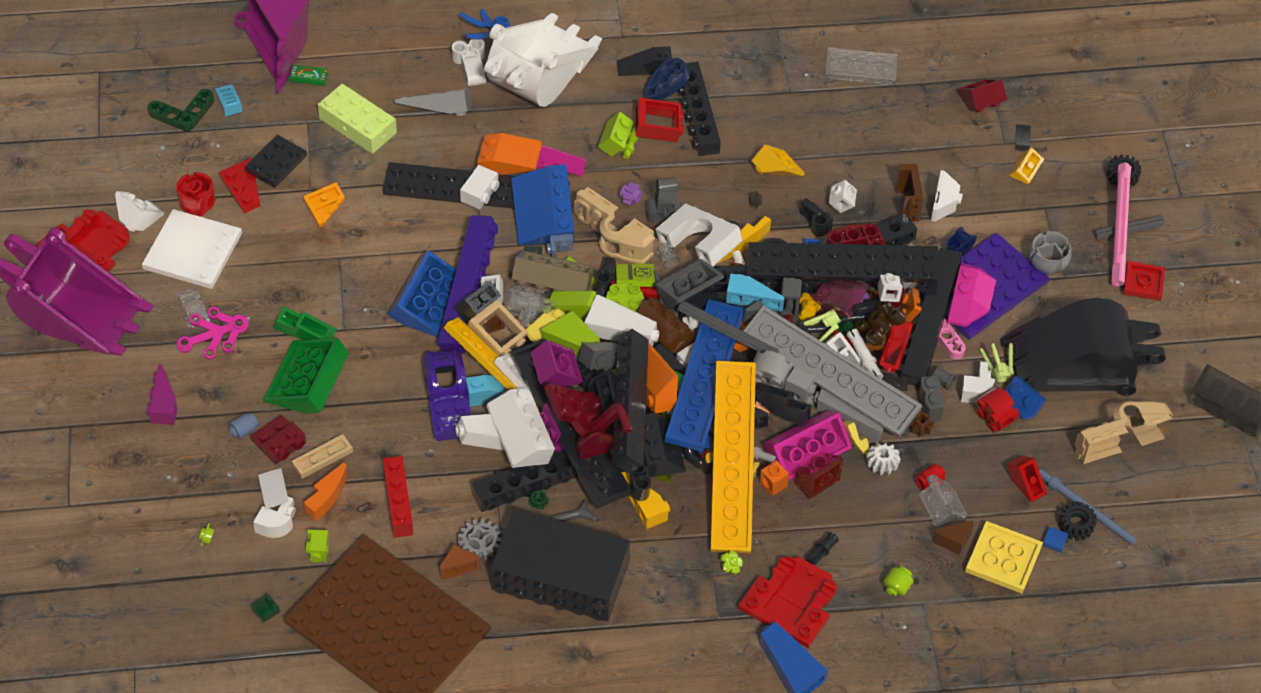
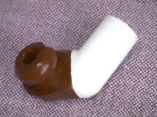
[729,250,746,266]

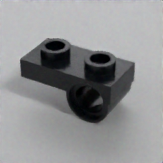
[800,198,834,236]

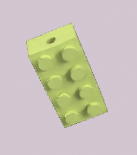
[318,84,397,154]

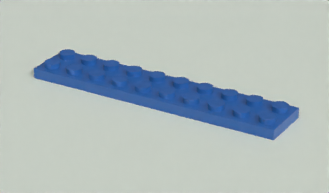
[664,299,745,452]

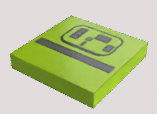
[616,264,655,287]

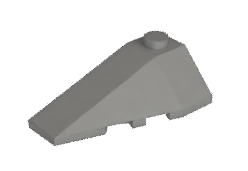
[395,87,472,116]

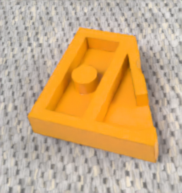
[303,182,345,228]

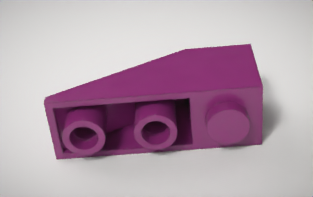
[146,364,178,425]

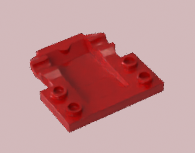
[35,209,130,272]
[738,556,837,649]

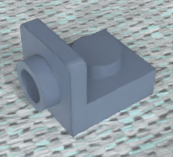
[547,234,573,258]

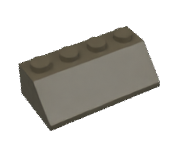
[512,250,596,291]

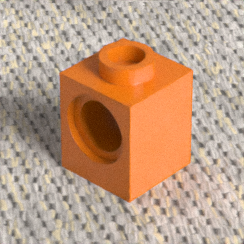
[760,460,789,496]

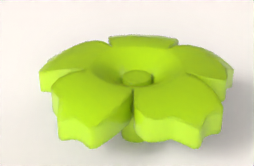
[720,550,743,575]

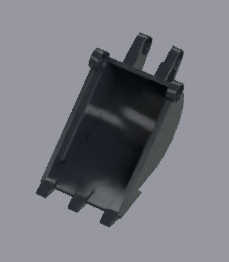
[1000,298,1166,396]

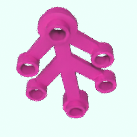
[177,307,249,360]

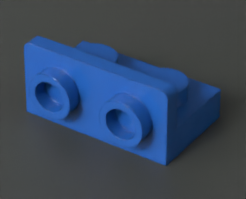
[1005,376,1047,420]

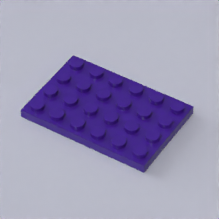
[917,233,1049,340]

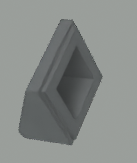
[742,300,766,323]

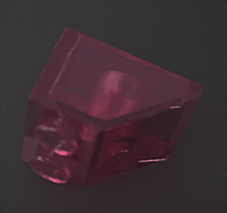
[813,281,869,318]

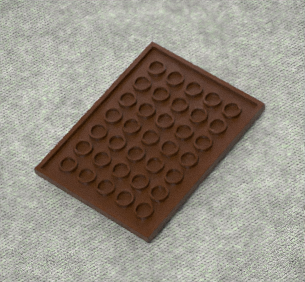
[284,535,491,693]

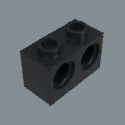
[455,281,502,323]

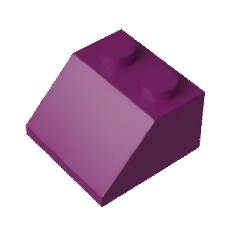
[530,340,583,387]

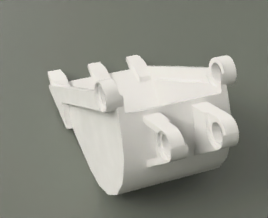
[484,13,602,107]

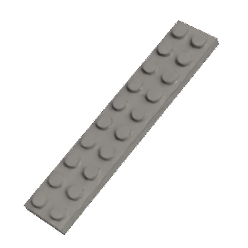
[744,305,922,438]

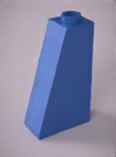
[759,621,828,693]

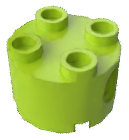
[606,283,644,313]

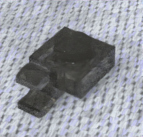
[876,372,908,391]

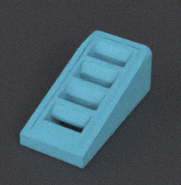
[215,84,243,117]

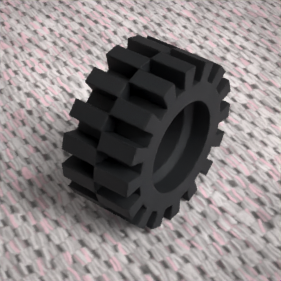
[1106,154,1141,188]
[1058,502,1097,541]

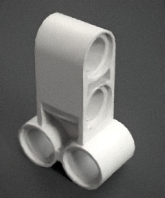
[452,39,486,87]

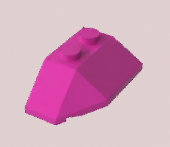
[948,263,996,327]

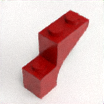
[879,321,914,372]

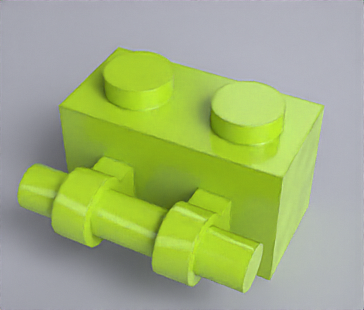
[598,112,639,159]

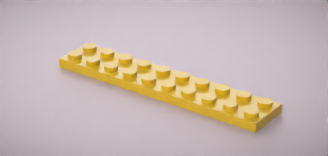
[710,361,756,554]

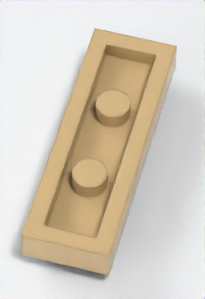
[291,434,353,479]

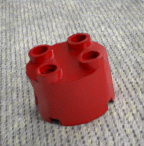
[176,172,216,217]
[976,386,1019,433]

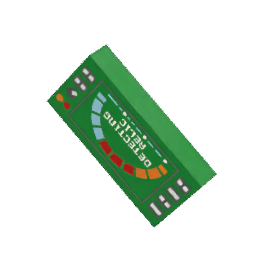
[289,64,328,86]

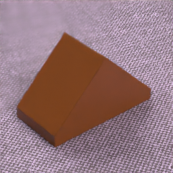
[440,545,481,580]

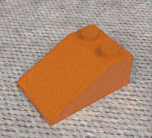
[477,133,542,175]

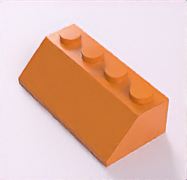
[646,342,678,413]

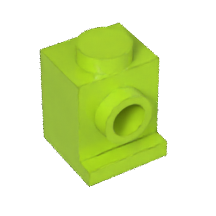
[306,530,329,563]

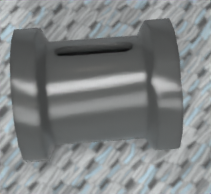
[932,366,957,390]

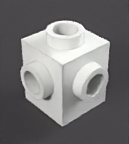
[829,180,857,213]

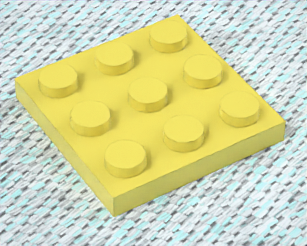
[965,521,1043,594]

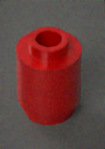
[915,464,945,491]

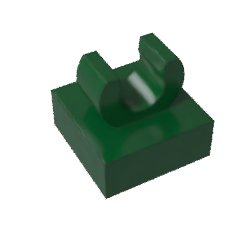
[251,594,280,623]

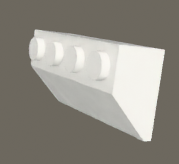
[486,388,555,468]

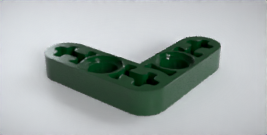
[147,89,214,131]

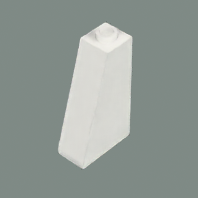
[584,295,659,347]
[455,414,505,451]

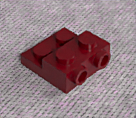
[250,415,306,465]

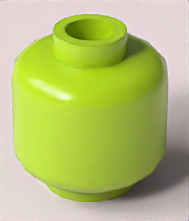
[883,566,914,597]

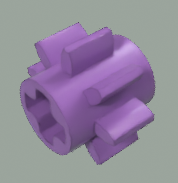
[620,182,642,206]

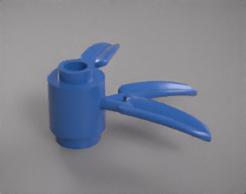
[460,8,510,41]

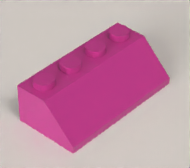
[763,410,852,481]

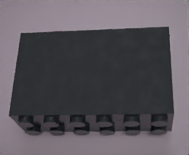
[491,509,631,622]

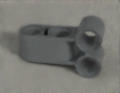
[646,177,682,223]

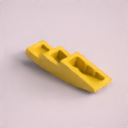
[716,216,771,264]

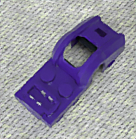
[423,348,471,441]

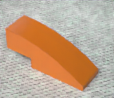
[304,462,348,523]

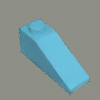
[726,274,784,312]
[466,375,508,407]

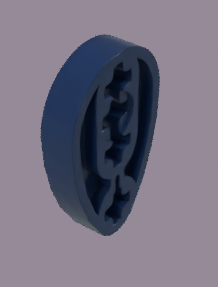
[644,58,690,100]

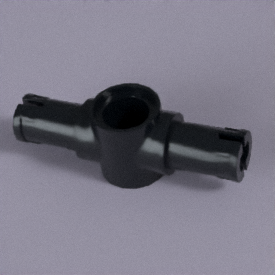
[594,257,616,297]

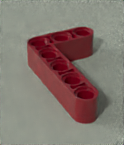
[825,223,906,308]

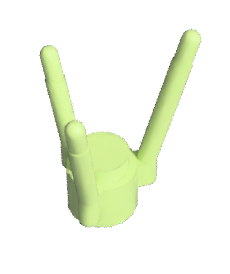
[804,309,841,342]
[980,343,1014,382]

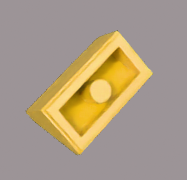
[1009,147,1044,184]

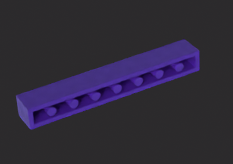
[437,216,498,354]

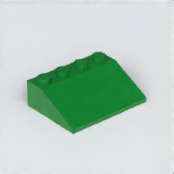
[263,338,349,413]

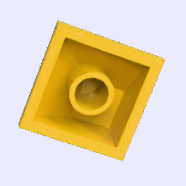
[751,144,805,176]

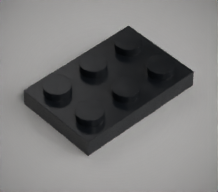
[245,134,307,188]

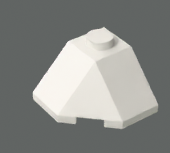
[931,170,963,222]
[115,191,164,232]

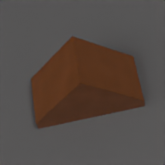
[932,520,974,555]

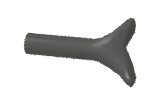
[551,500,595,522]

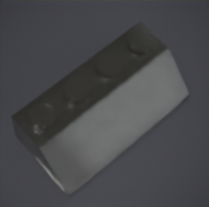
[1189,364,1261,439]

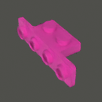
[535,145,586,176]

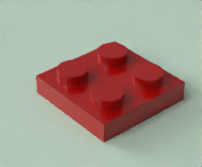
[1123,261,1166,301]

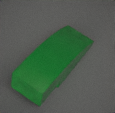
[273,307,337,340]

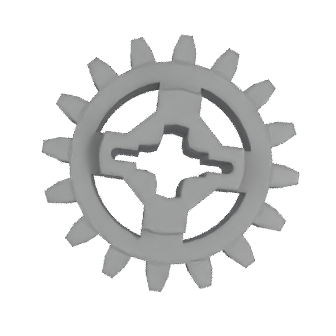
[458,519,502,560]

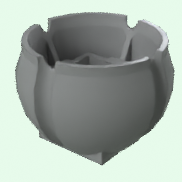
[1029,231,1072,275]

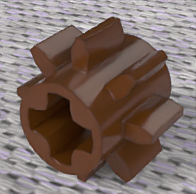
[909,411,934,437]

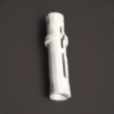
[847,329,883,379]

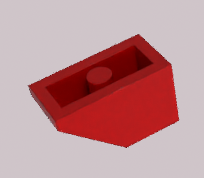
[1006,456,1047,502]

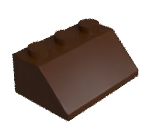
[637,298,696,353]

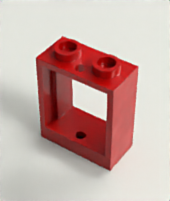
[635,97,684,142]

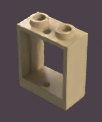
[467,300,528,357]

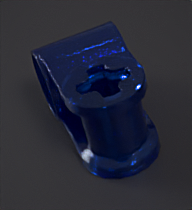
[945,227,977,256]

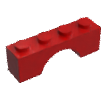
[383,456,414,538]

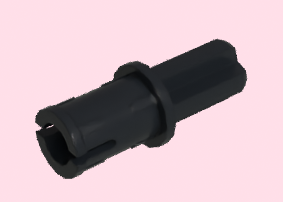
[852,296,880,316]
[806,532,839,565]

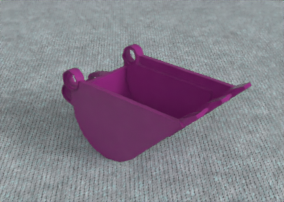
[234,0,309,94]
[0,228,154,356]

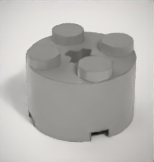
[752,350,793,389]

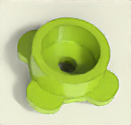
[198,523,215,546]

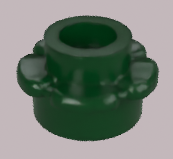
[529,490,549,509]

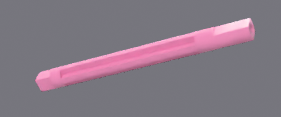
[1112,162,1131,287]

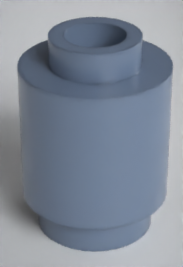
[228,413,259,439]

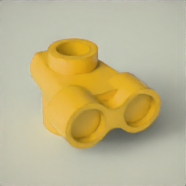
[798,293,822,322]

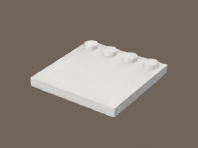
[142,209,242,289]

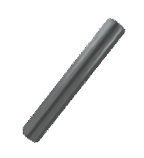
[1094,215,1165,240]

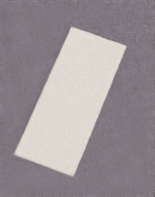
[258,468,289,509]

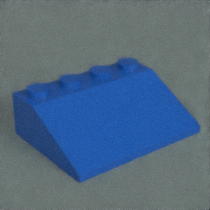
[511,164,574,246]
[388,250,457,338]

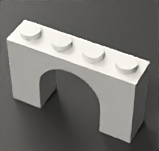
[656,203,743,267]

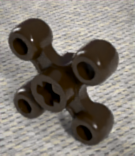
[854,300,906,346]

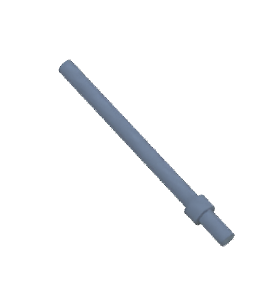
[1039,469,1137,545]

